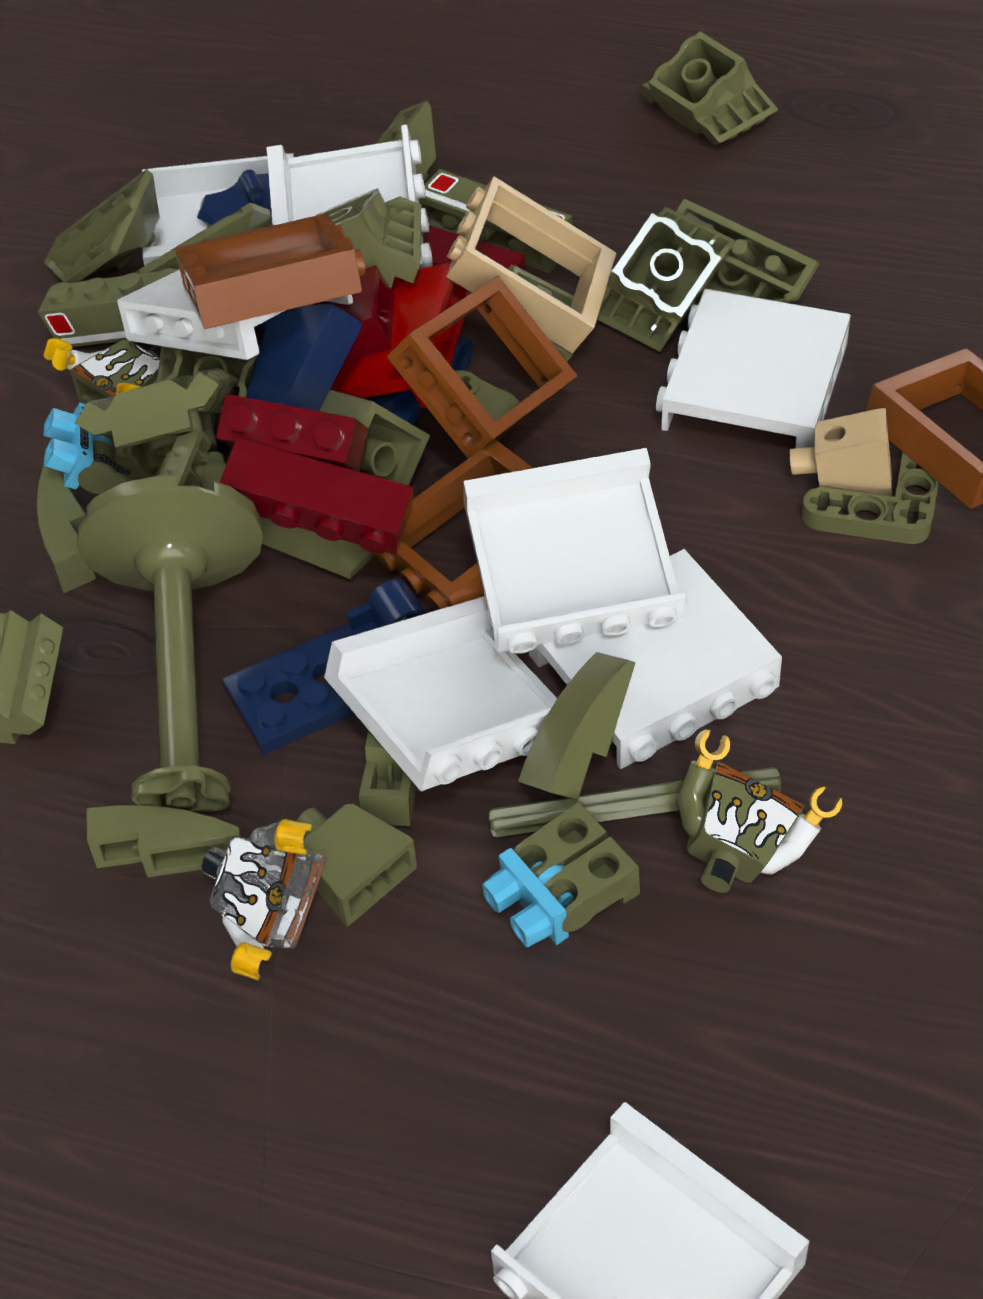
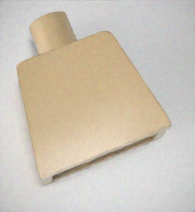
[790,408,892,496]

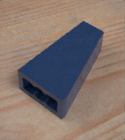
[229,304,362,454]

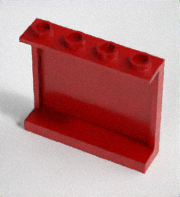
[330,262,472,409]

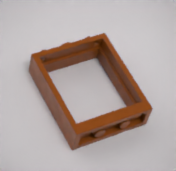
[175,213,366,329]
[386,276,577,458]
[866,348,983,509]
[374,439,533,611]

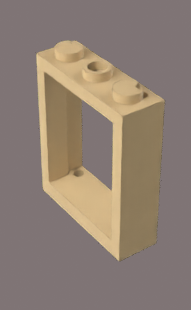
[446,176,616,353]

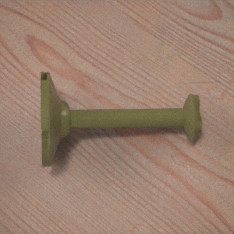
[77,475,264,813]

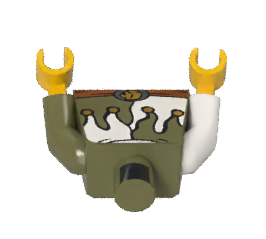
[43,338,161,404]
[677,729,842,893]

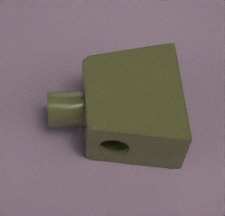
[297,804,417,927]

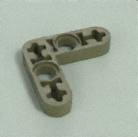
[802,452,939,544]

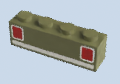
[419,169,572,273]
[38,268,179,347]

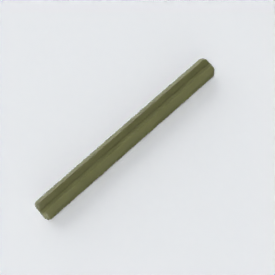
[488,767,781,837]

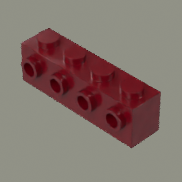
[219,438,414,555]

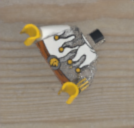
[202,819,328,981]

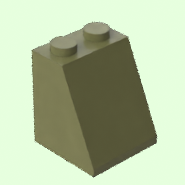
[319,390,430,486]

